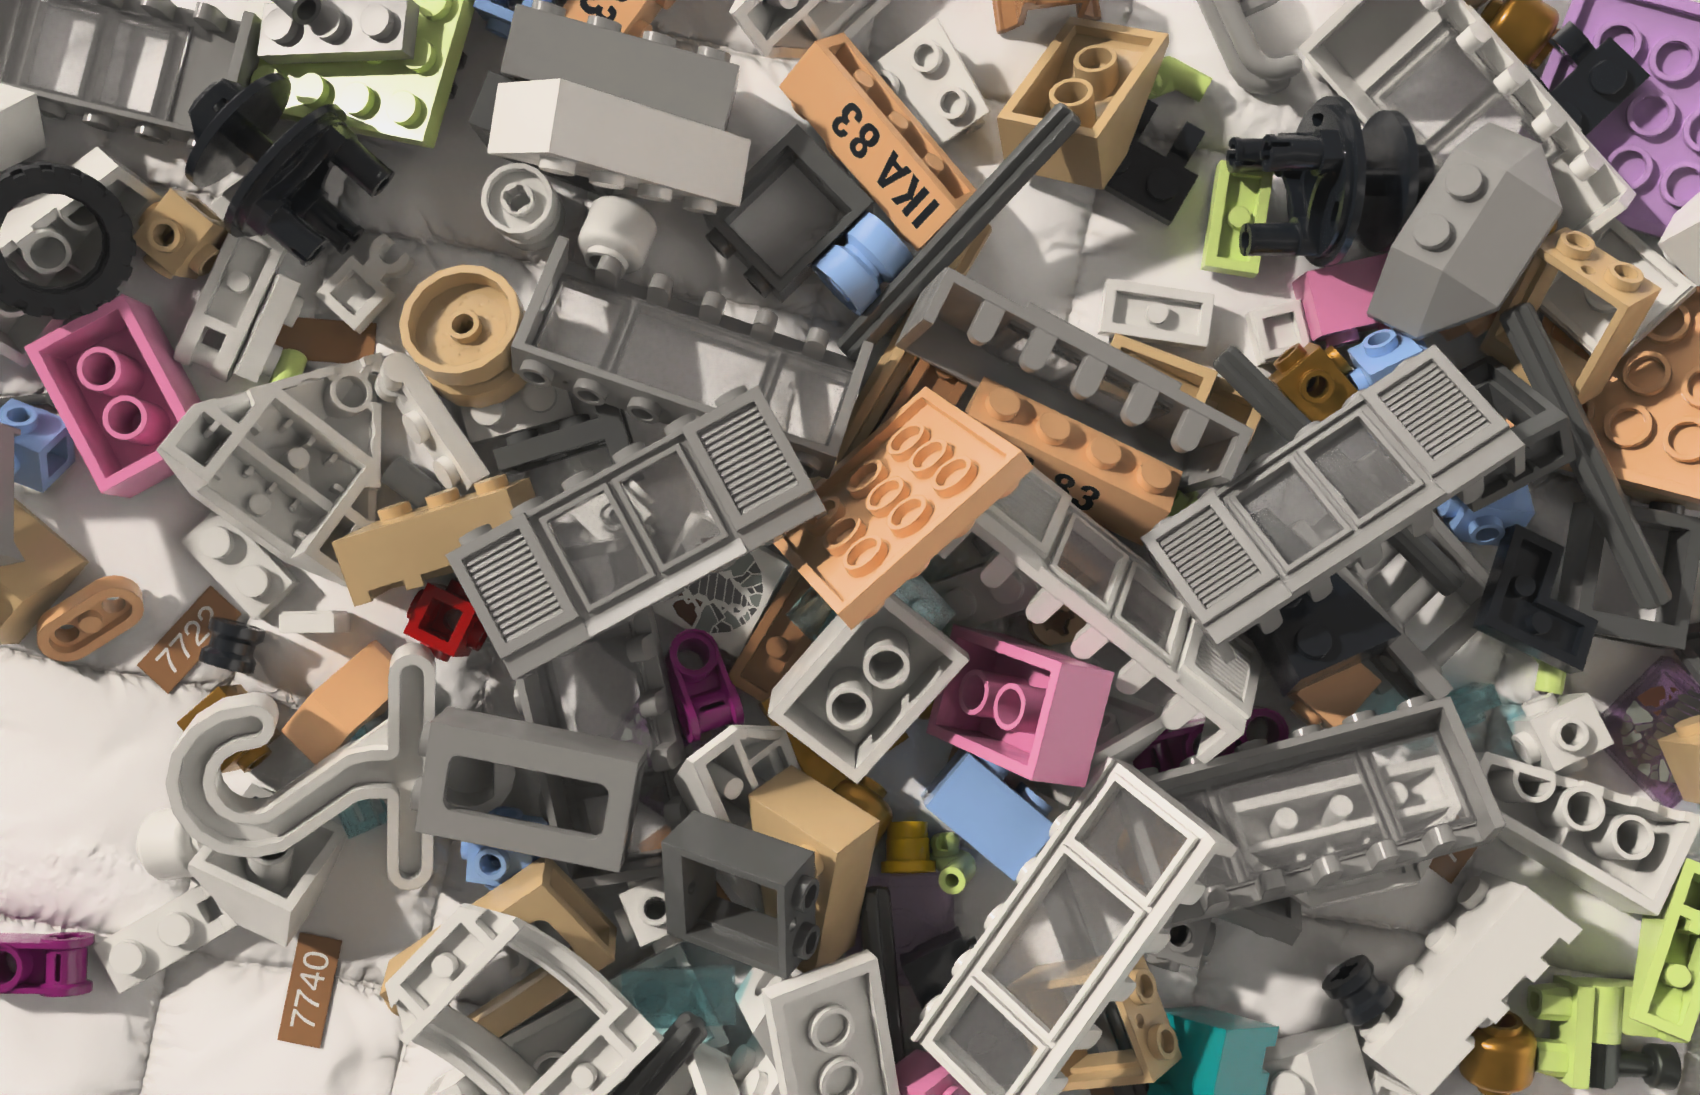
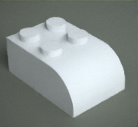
[767,594,970,784]

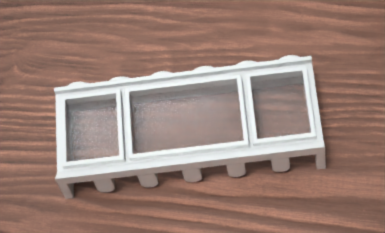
[910,756,1238,1095]

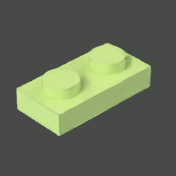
[1200,160,1274,278]

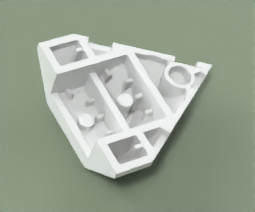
[156,352,382,587]

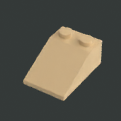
[997,16,1169,190]

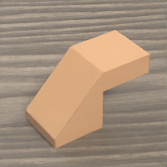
[281,640,392,765]

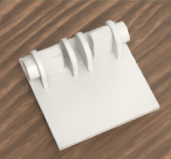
[872,17,991,147]

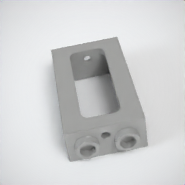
[410,706,648,873]

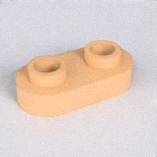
[36,575,144,662]

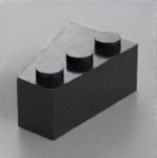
[1247,508,1402,697]

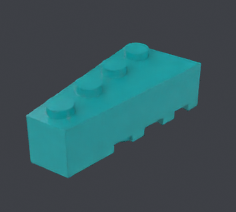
[1147,1006,1279,1095]

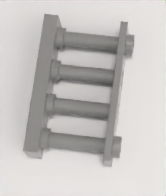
[1288,450,1489,701]

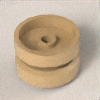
[399,265,540,408]

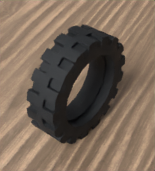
[0,161,137,320]

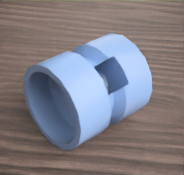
[812,212,913,316]

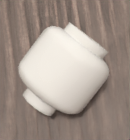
[577,193,657,277]
[135,808,203,880]

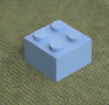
[920,748,1053,881]

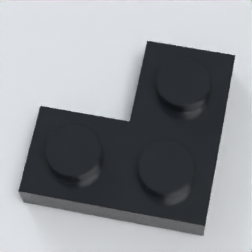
[1472,524,1598,674]

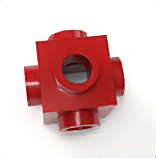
[403,578,488,662]

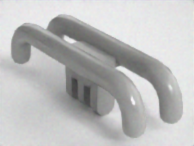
[1196,0,1302,95]

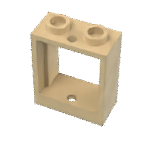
[1479,227,1662,405]
[1006,955,1183,1092]

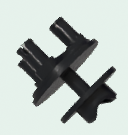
[185,73,395,267]
[1226,96,1436,267]

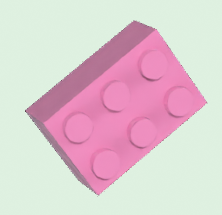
[24,294,201,498]
[926,624,1115,788]

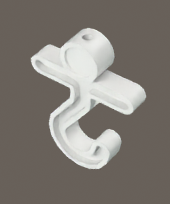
[165,642,515,891]

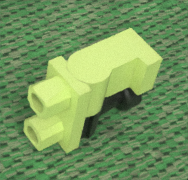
[1527,975,1688,1090]

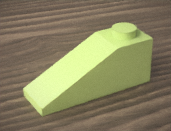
[1629,858,1700,1042]

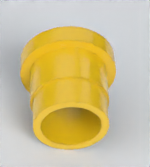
[881,821,936,874]

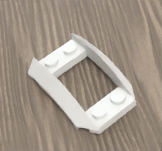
[385,903,664,1095]

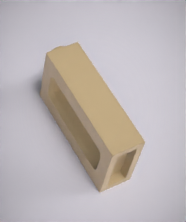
[380,857,617,1038]

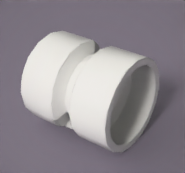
[481,163,566,251]

